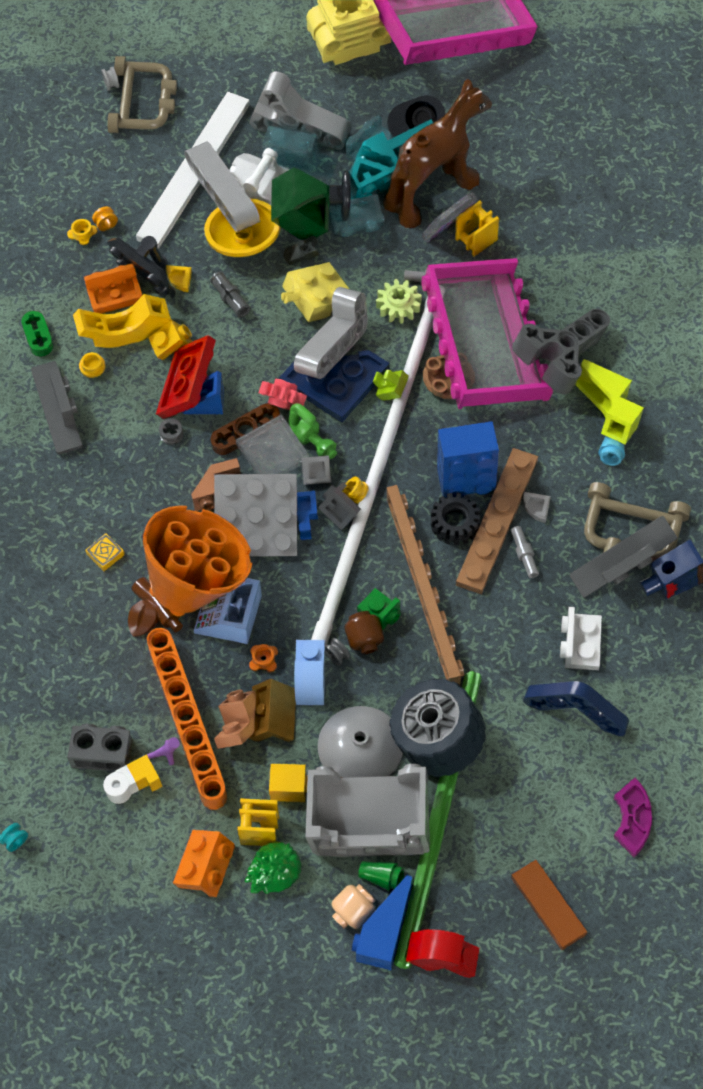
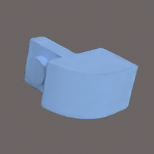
[294,640,325,705]

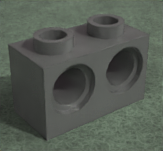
[67,723,133,771]

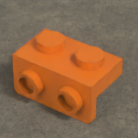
[84,264,142,314]
[173,830,235,897]

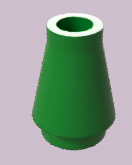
[358,861,404,892]

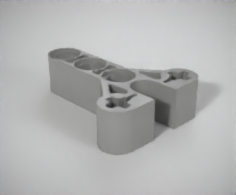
[250,72,352,150]

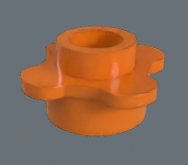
[249,644,278,672]

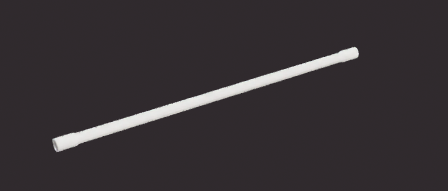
[311,286,445,645]

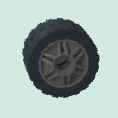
[389,678,486,777]

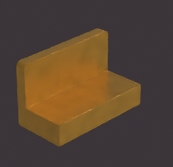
[249,679,296,742]

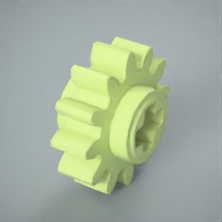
[376,279,422,324]

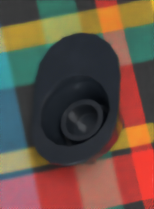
[387,95,445,137]

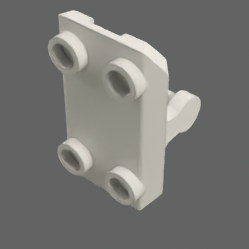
[229,148,290,205]

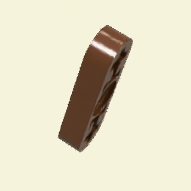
[210,403,280,455]

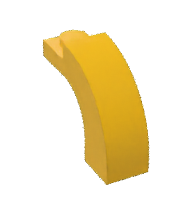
[73,294,171,348]

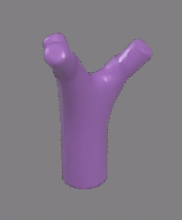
[147,737,180,765]

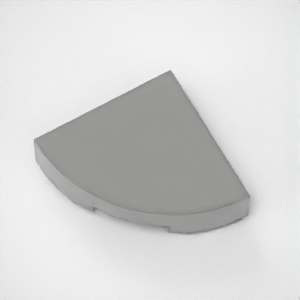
[523,492,551,523]

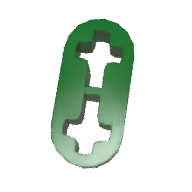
[21,311,53,357]

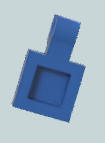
[297,491,318,540]

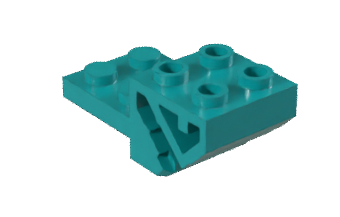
[350,120,433,202]

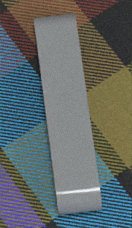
[184,141,260,232]

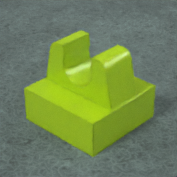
[373,370,409,401]

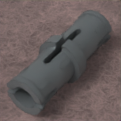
[210,271,251,318]

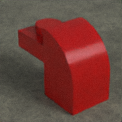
[406,929,480,978]

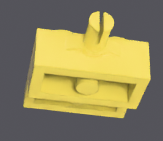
[281,262,349,322]

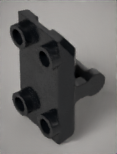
[107,236,176,298]

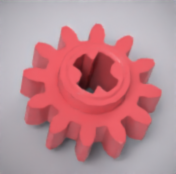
[259,379,307,410]

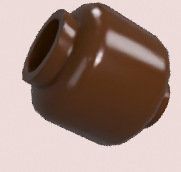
[344,611,384,655]

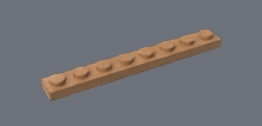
[387,485,464,686]

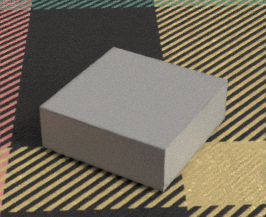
[301,455,331,485]

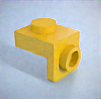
[148,320,192,360]

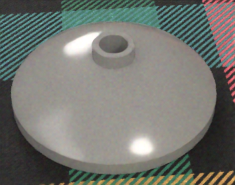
[318,706,403,778]

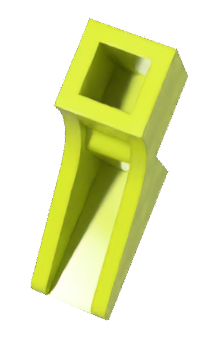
[576,359,644,444]

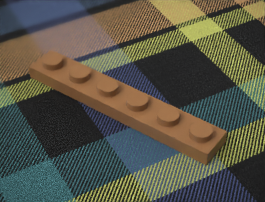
[456,448,538,594]

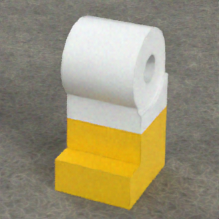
[103,754,163,804]

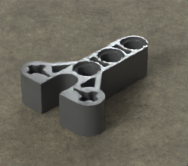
[512,308,611,394]

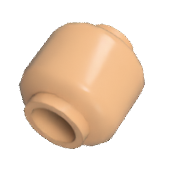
[332,884,376,929]

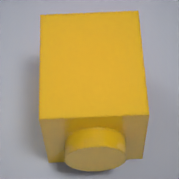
[269,764,308,802]

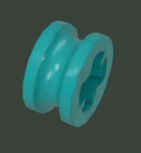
[0,823,28,852]

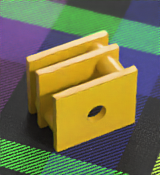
[455,201,499,257]
[237,798,279,846]

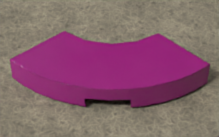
[614,777,652,858]

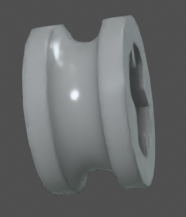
[101,66,119,91]

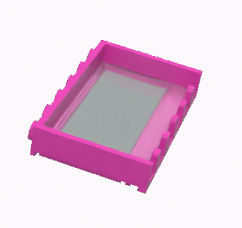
[373,0,538,65]
[421,258,553,409]

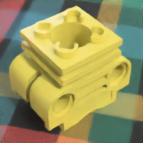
[306,0,391,65]

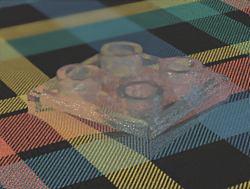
[236,415,310,474]

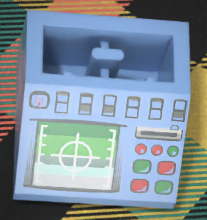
[194,578,262,644]

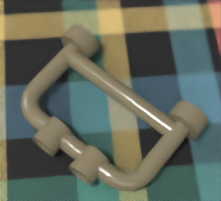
[108,56,177,133]
[584,482,691,561]

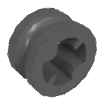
[159,418,184,445]
[325,638,350,666]

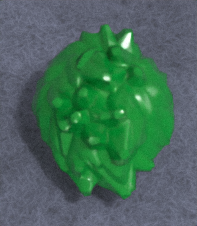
[244,841,302,894]

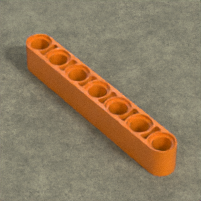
[147,628,227,810]

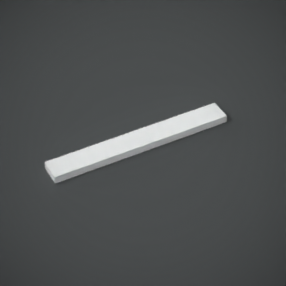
[136,92,250,249]

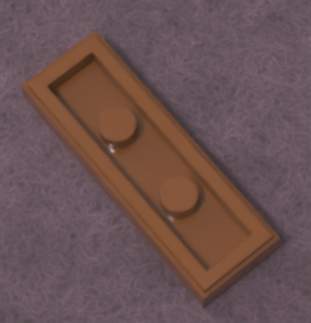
[511,860,587,950]

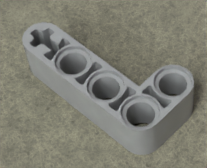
[294,287,368,379]

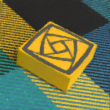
[85,534,125,571]

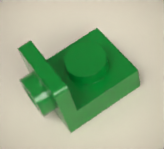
[357,588,401,630]

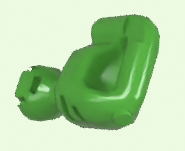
[289,403,337,460]

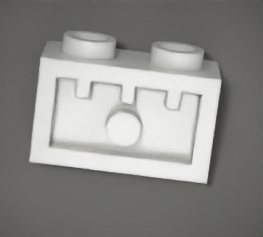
[560,607,602,670]

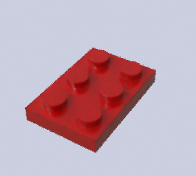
[156,335,216,419]

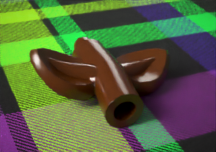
[128,577,183,637]

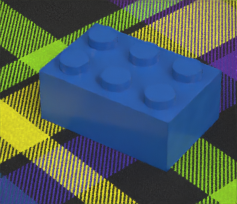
[437,421,499,498]

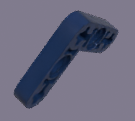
[523,681,630,736]

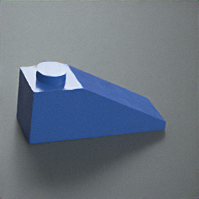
[352,876,413,970]

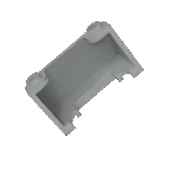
[306,764,430,857]

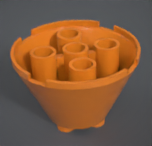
[143,506,252,616]

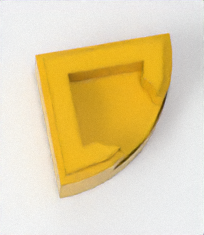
[166,265,192,292]

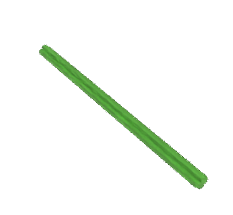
[394,671,481,969]

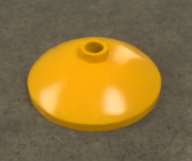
[204,198,280,257]

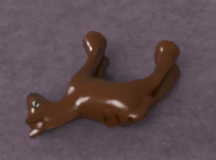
[383,78,492,228]

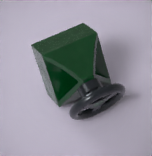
[271,167,351,240]

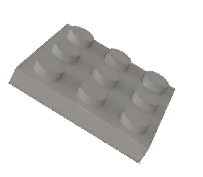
[214,474,297,557]

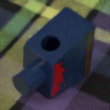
[640,540,703,599]

